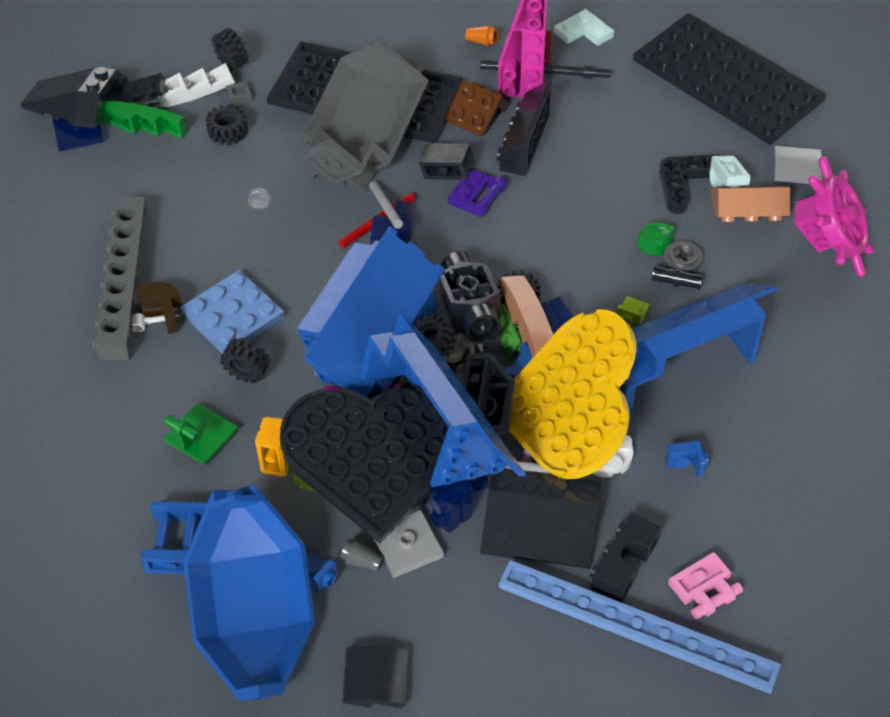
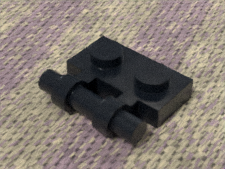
[120,73,165,108]

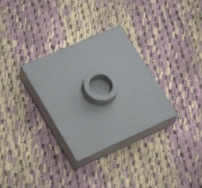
[373,510,444,578]

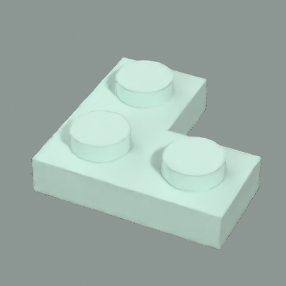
[554,9,614,46]

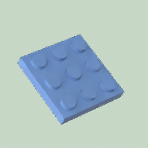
[180,270,285,353]

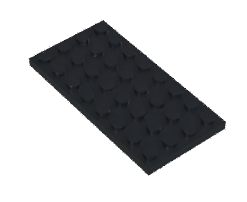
[633,13,826,145]
[267,41,463,143]

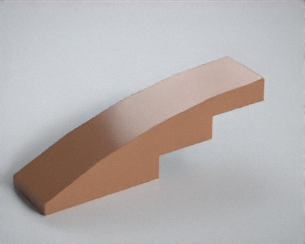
[500,276,553,358]

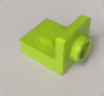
[616,296,650,328]

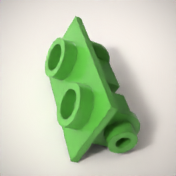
[499,304,528,358]

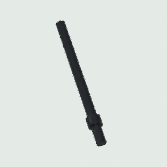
[480,60,611,79]

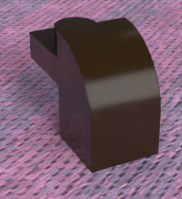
[137,282,183,334]

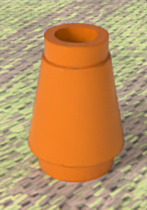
[465,25,499,47]

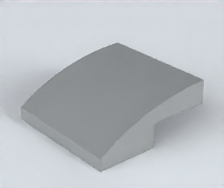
[773,146,822,184]

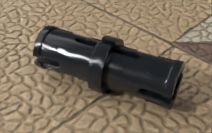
[651,265,703,290]

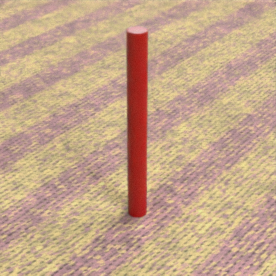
[338,193,415,249]

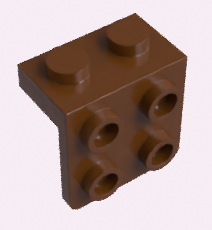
[446,80,508,136]

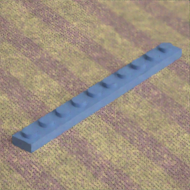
[499,560,781,694]

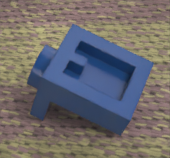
[665,440,709,477]
[306,552,338,594]

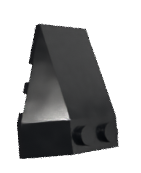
[20,67,128,128]

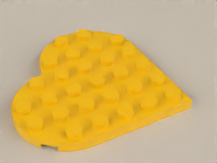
[509,309,636,479]

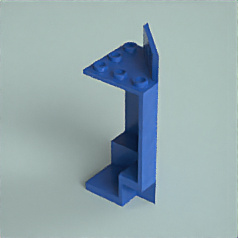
[297,226,445,397]
[619,284,778,415]
[359,311,526,487]

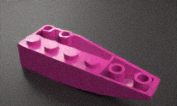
[498,0,547,98]

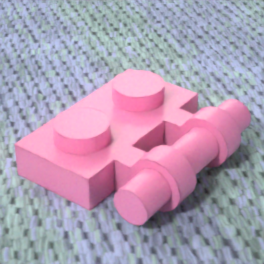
[668,552,743,620]

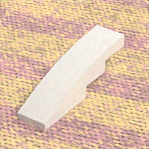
[155,63,235,108]

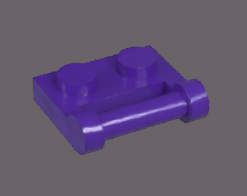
[448,169,507,217]

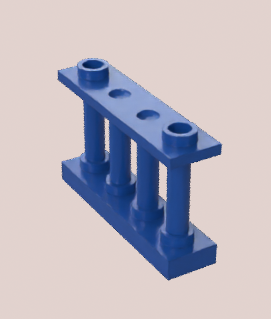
[141,500,207,574]

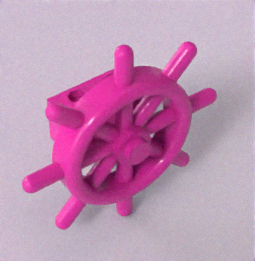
[794,157,874,277]

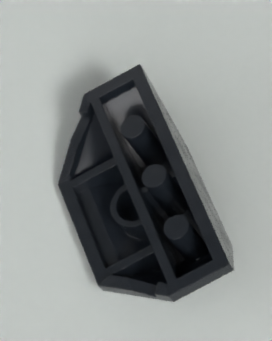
[462,353,517,438]

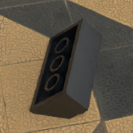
[497,81,552,176]

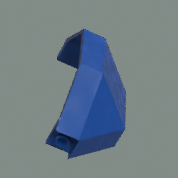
[183,484,315,701]

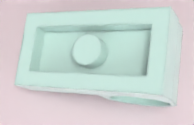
[710,156,751,188]

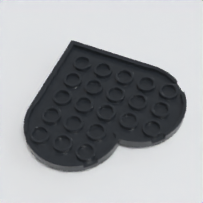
[280,386,449,544]

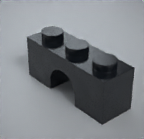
[590,512,661,603]

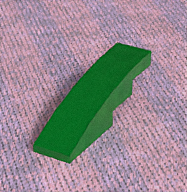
[101,101,187,138]

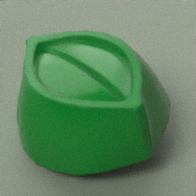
[637,222,675,256]

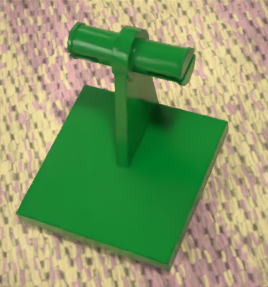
[164,403,238,466]

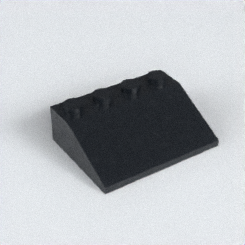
[480,469,601,569]

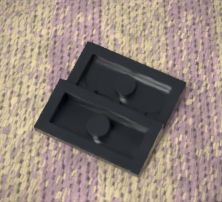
[342,646,408,709]

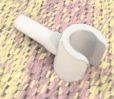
[131,313,165,332]

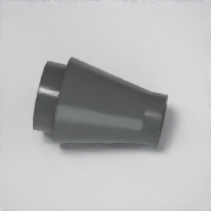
[340,539,383,572]

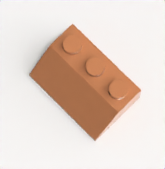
[710,186,790,222]

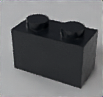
[419,143,475,180]

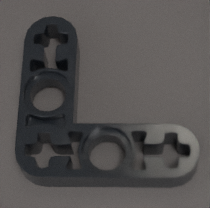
[659,154,721,214]

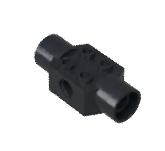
[439,252,501,344]

